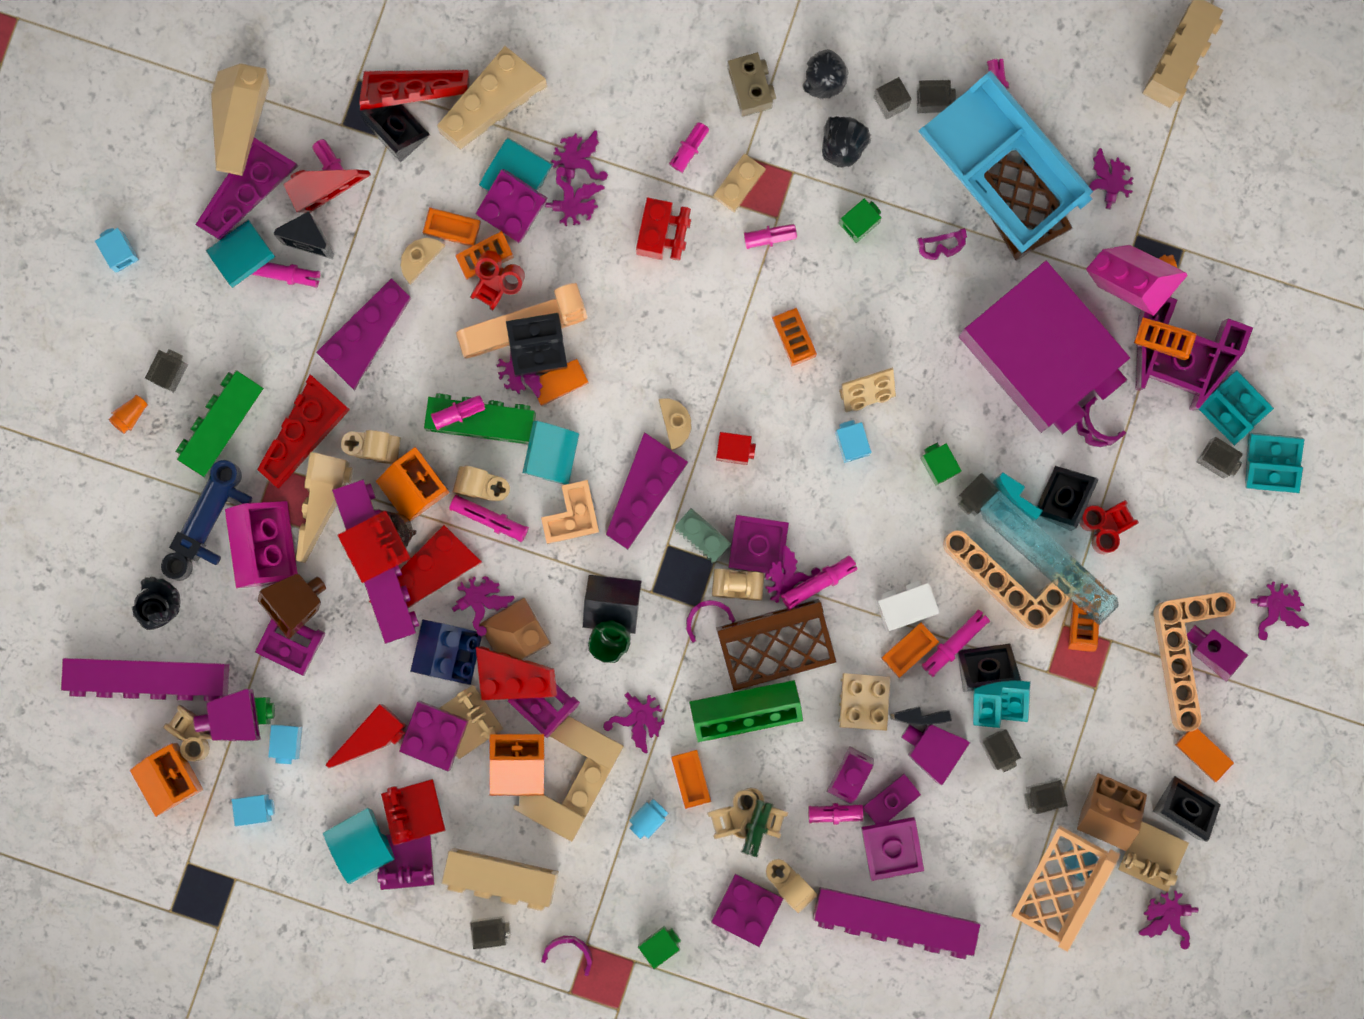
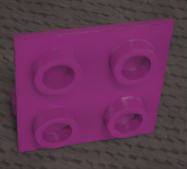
[377,835,435,890]

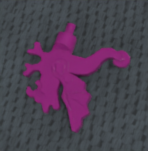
[551,130,608,185]
[1089,148,1134,209]
[545,167,605,226]
[496,352,543,398]
[765,545,821,603]
[451,576,515,636]
[1250,581,1309,641]
[603,692,665,754]
[1138,890,1199,950]

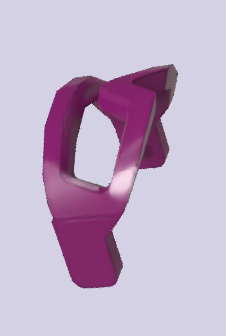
[916,228,967,260]
[1076,396,1126,447]
[685,600,736,643]
[541,935,593,976]

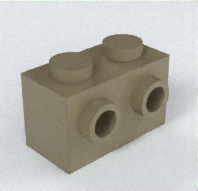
[727,52,776,117]

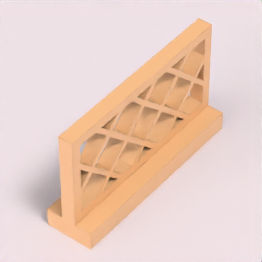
[1012,826,1120,952]

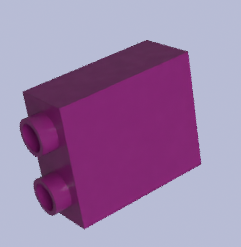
[959,260,1130,435]

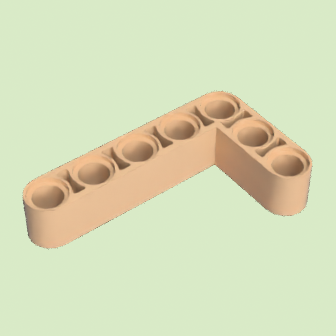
[456,283,587,359]
[943,530,1085,630]
[1153,592,1236,731]

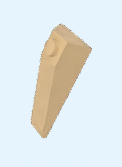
[211,63,270,176]
[296,452,353,563]

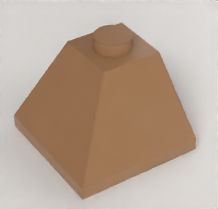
[479,598,551,660]

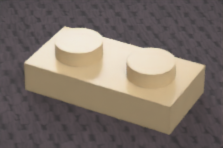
[713,153,766,213]

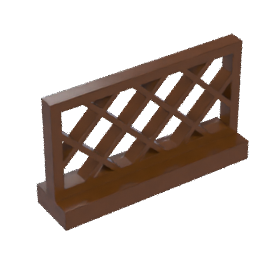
[984,154,1073,261]
[716,599,836,691]

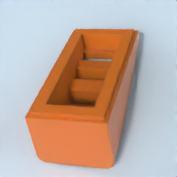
[455,231,514,280]
[772,308,817,367]
[1134,317,1197,360]
[1068,593,1101,652]

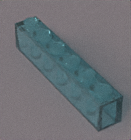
[980,491,1119,625]

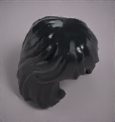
[803,49,848,99]
[822,116,871,168]
[132,576,181,630]

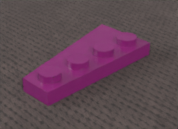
[195,137,298,240]
[316,278,411,391]
[606,432,688,550]

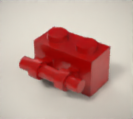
[636,197,691,261]

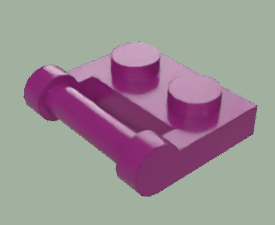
[255,618,325,676]
[508,684,580,738]

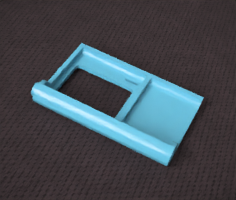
[918,71,1093,253]

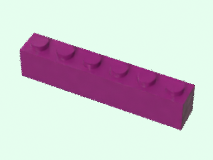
[332,480,419,644]
[61,658,229,701]
[813,887,981,959]

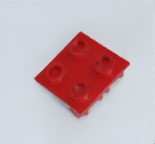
[337,510,411,583]
[381,779,446,846]

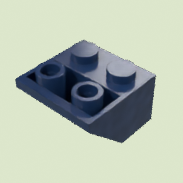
[410,619,482,685]

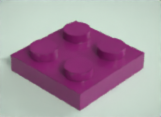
[475,169,548,243]
[728,515,789,574]
[399,701,469,772]
[861,817,924,881]
[711,874,784,947]

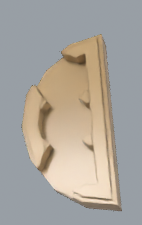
[400,238,445,285]
[659,398,691,451]

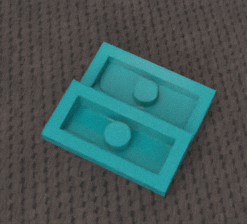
[479,138,553,191]
[206,220,275,288]
[1199,370,1274,446]
[522,421,579,485]
[1245,433,1305,493]
[993,472,1042,524]
[973,681,1031,728]
[323,808,395,884]

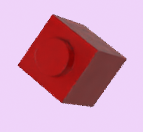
[716,432,756,465]

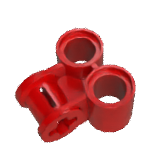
[470,250,525,311]
[1079,500,1139,554]

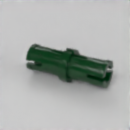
[741,799,774,858]

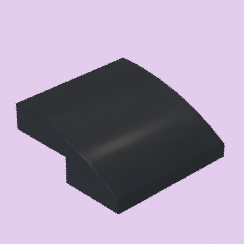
[506,313,568,377]
[889,707,952,725]

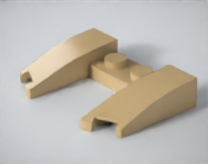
[514,716,624,842]

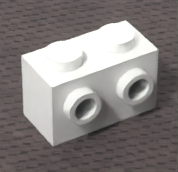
[876,580,940,632]

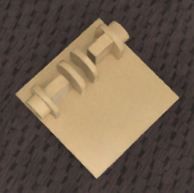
[839,367,896,412]
[838,673,890,731]
[439,685,503,759]
[1118,822,1189,892]

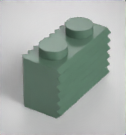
[675,508,731,564]

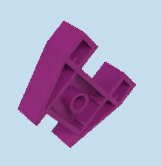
[1136,297,1253,411]

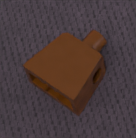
[257,574,326,639]

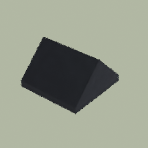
[361,104,430,163]
[274,211,334,259]
[1037,466,1099,531]
[582,575,642,634]
[958,643,1021,692]
[1153,776,1221,842]

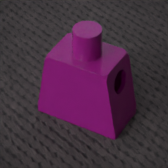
[1187,625,1248,682]
[193,689,261,741]
[901,724,970,785]
[826,746,874,804]

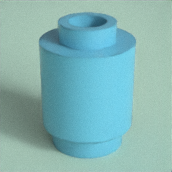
[629,799,669,839]

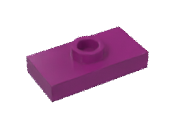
[863,774,921,824]

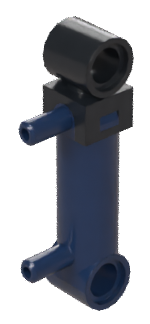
[161,460,252,581]

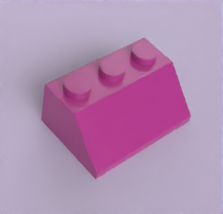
[1086,245,1188,316]
[225,501,298,588]

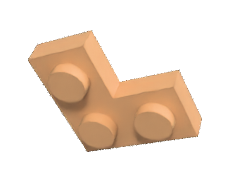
[541,480,599,544]

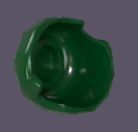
[588,620,631,663]

